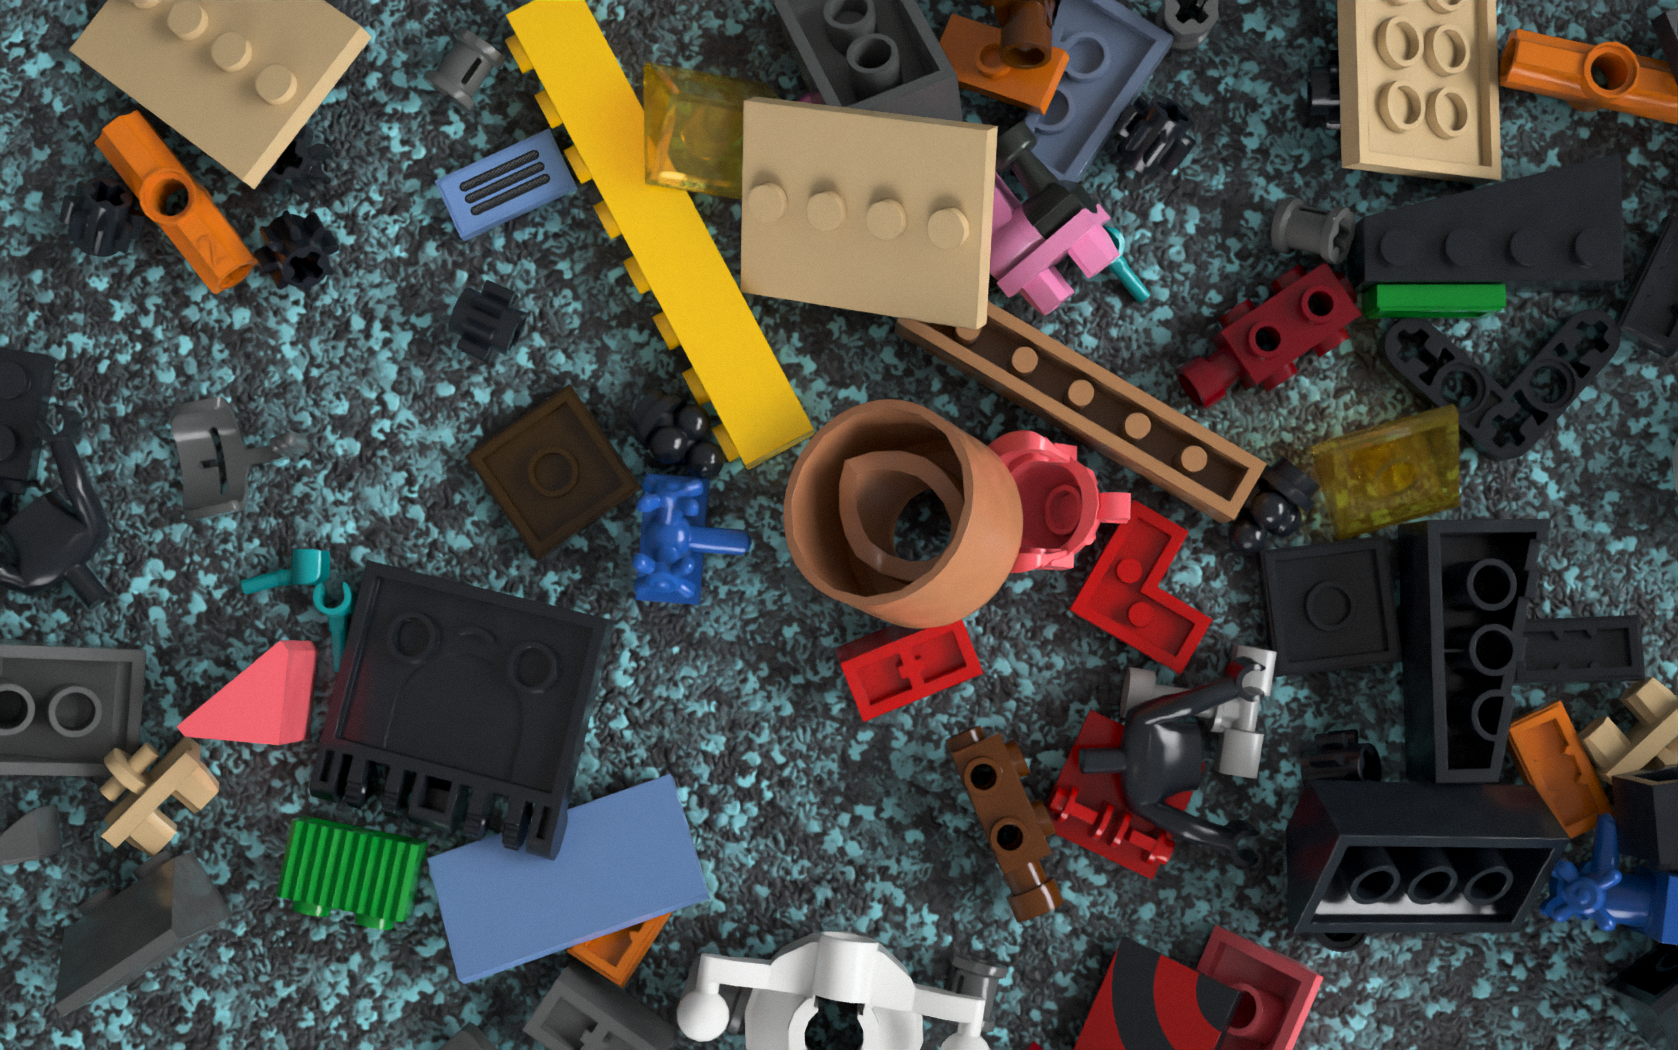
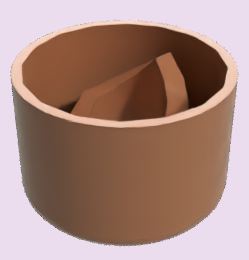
[783,399,1023,629]

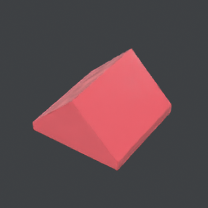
[176,640,319,745]
[1196,925,1324,1050]

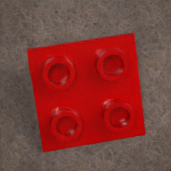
[1045,709,1206,880]

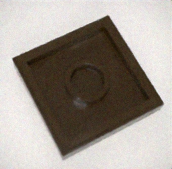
[465,384,643,561]

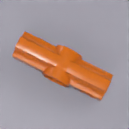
[1498,29,1678,125]
[94,110,258,294]

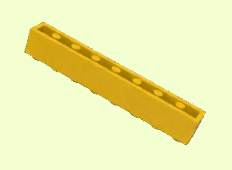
[505,0,814,470]

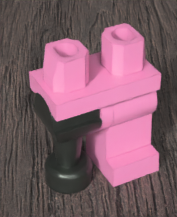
[989,121,1120,316]

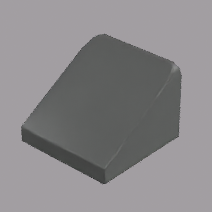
[0,804,63,866]

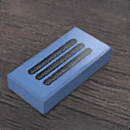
[435,129,578,241]

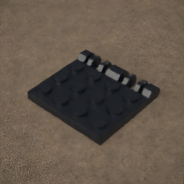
[309,560,615,860]

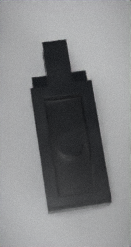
[0,348,56,525]

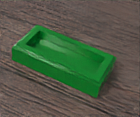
[1362,284,1506,319]

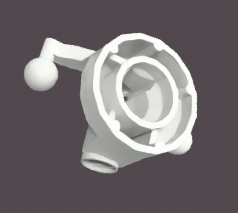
[677,931,990,1050]

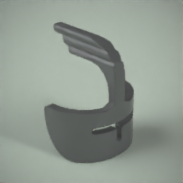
[170,397,310,520]

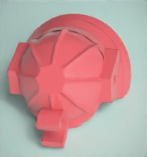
[988,430,1131,573]

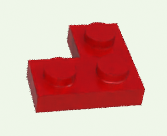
[1067,500,1213,675]

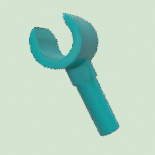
[1102,225,1150,304]
[241,549,330,595]
[313,581,358,672]

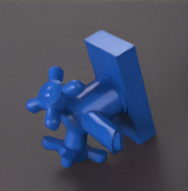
[632,473,752,605]
[1539,812,1678,945]

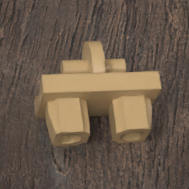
[1577,677,1678,785]
[100,736,219,857]

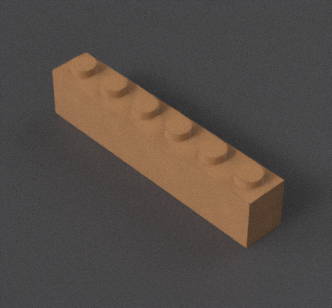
[894,301,1267,524]

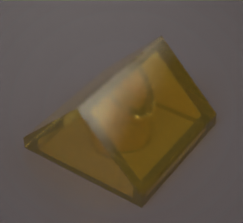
[643,62,779,199]
[1309,404,1460,541]

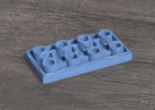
[427,774,710,984]

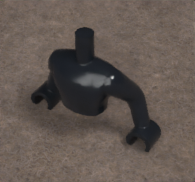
[0,404,110,610]
[1079,656,1266,867]

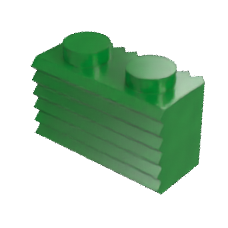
[275,815,428,930]

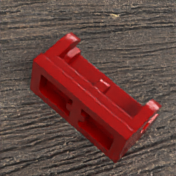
[834,619,983,722]

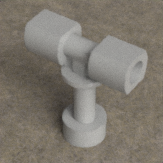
[1120,644,1277,779]

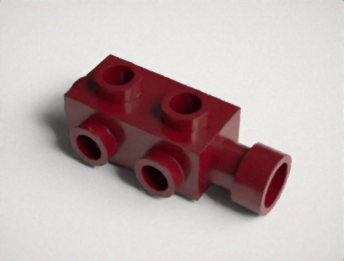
[1176,262,1361,411]

